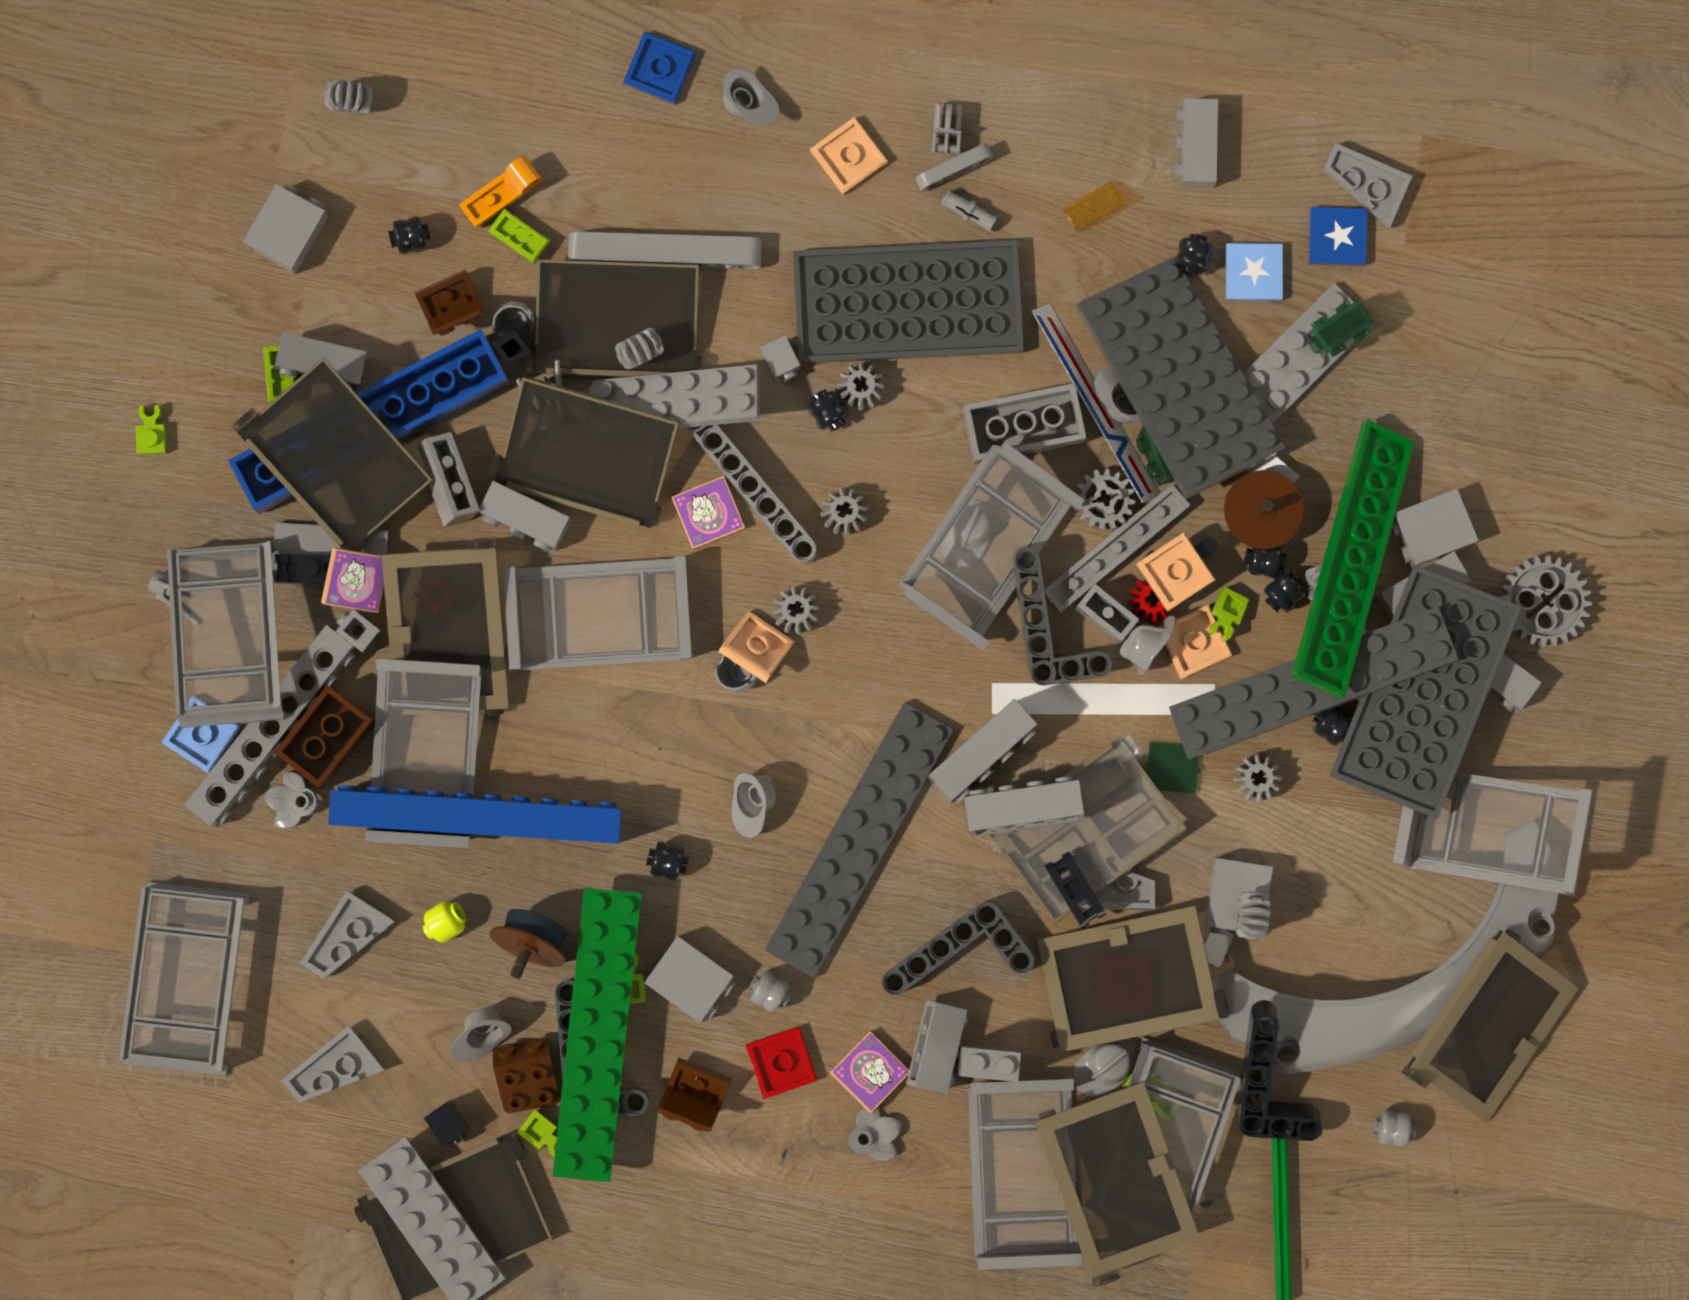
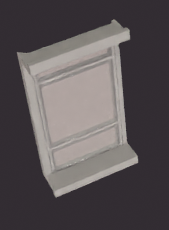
[898,442,1085,651]
[167,541,284,728]
[503,556,692,671]
[365,658,482,848]
[1393,772,1593,897]
[119,882,250,1076]
[1082,1037,1241,1238]
[968,1079,1082,1270]

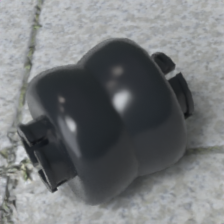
[388,216,431,255]
[1175,234,1213,277]
[808,389,849,432]
[1244,546,1287,578]
[1264,571,1305,613]
[1312,707,1353,746]
[646,842,689,881]

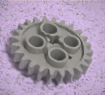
[1499,555,1592,648]

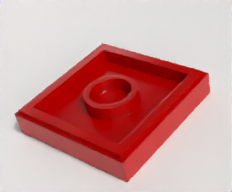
[745,1026,818,1099]

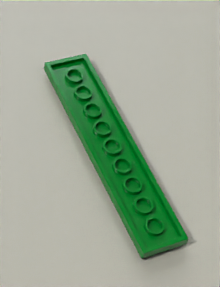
[1291,419,1415,699]
[552,888,642,1183]

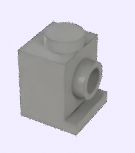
[335,609,383,655]

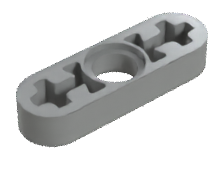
[915,143,994,192]

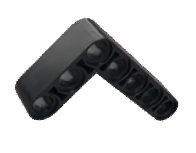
[1237,1000,1323,1141]

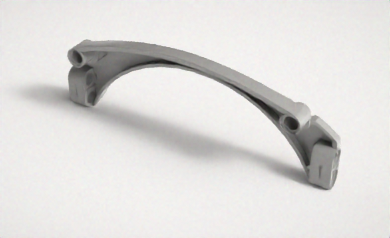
[1212,820,1563,1075]

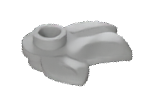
[264,772,318,828]
[848,1106,902,1161]

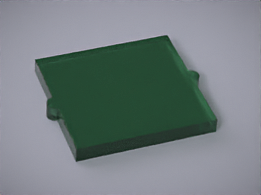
[1145,742,1200,793]

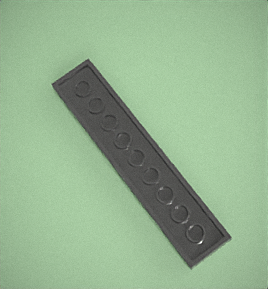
[1169,607,1459,761]
[765,702,953,978]

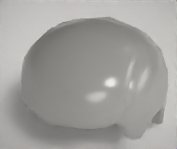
[492,301,536,333]
[714,655,758,693]

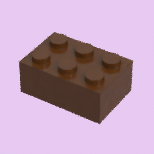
[274,685,375,789]

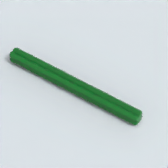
[1272,1138,1292,1300]

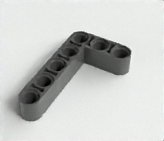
[1012,546,1112,686]
[881,902,1034,995]
[555,980,650,1117]

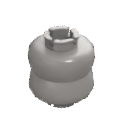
[747,971,791,1013]
[1372,1109,1416,1148]

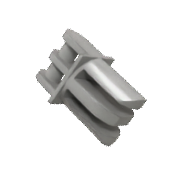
[931,103,963,156]

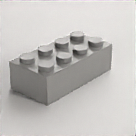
[962,383,1086,465]
[927,699,1037,803]
[964,776,1084,837]

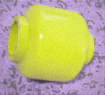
[423,900,467,943]

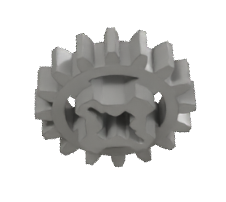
[1074,469,1135,531]

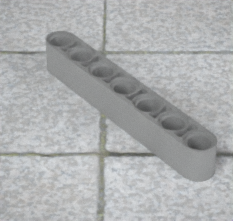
[567,232,762,270]
[686,425,816,565]

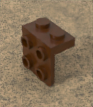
[415,269,485,336]
[493,1038,560,1113]
[657,1058,732,1132]

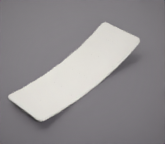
[1205,931,1234,967]

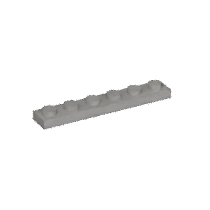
[1044,484,1190,614]

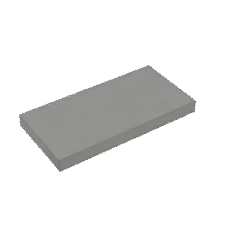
[272,522,389,580]

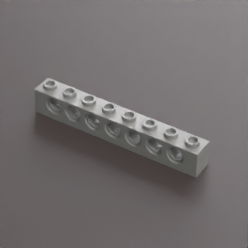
[184,625,357,827]

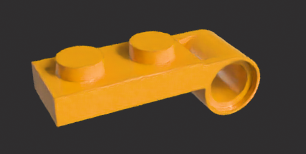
[459,156,542,229]

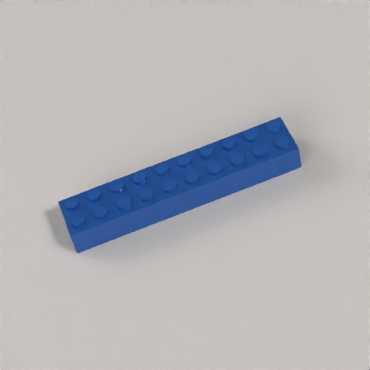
[228,329,510,514]
[328,785,621,844]

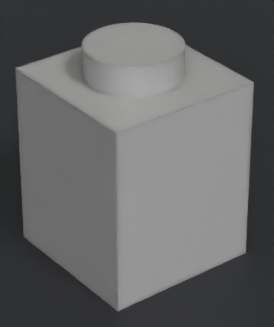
[760,335,801,383]

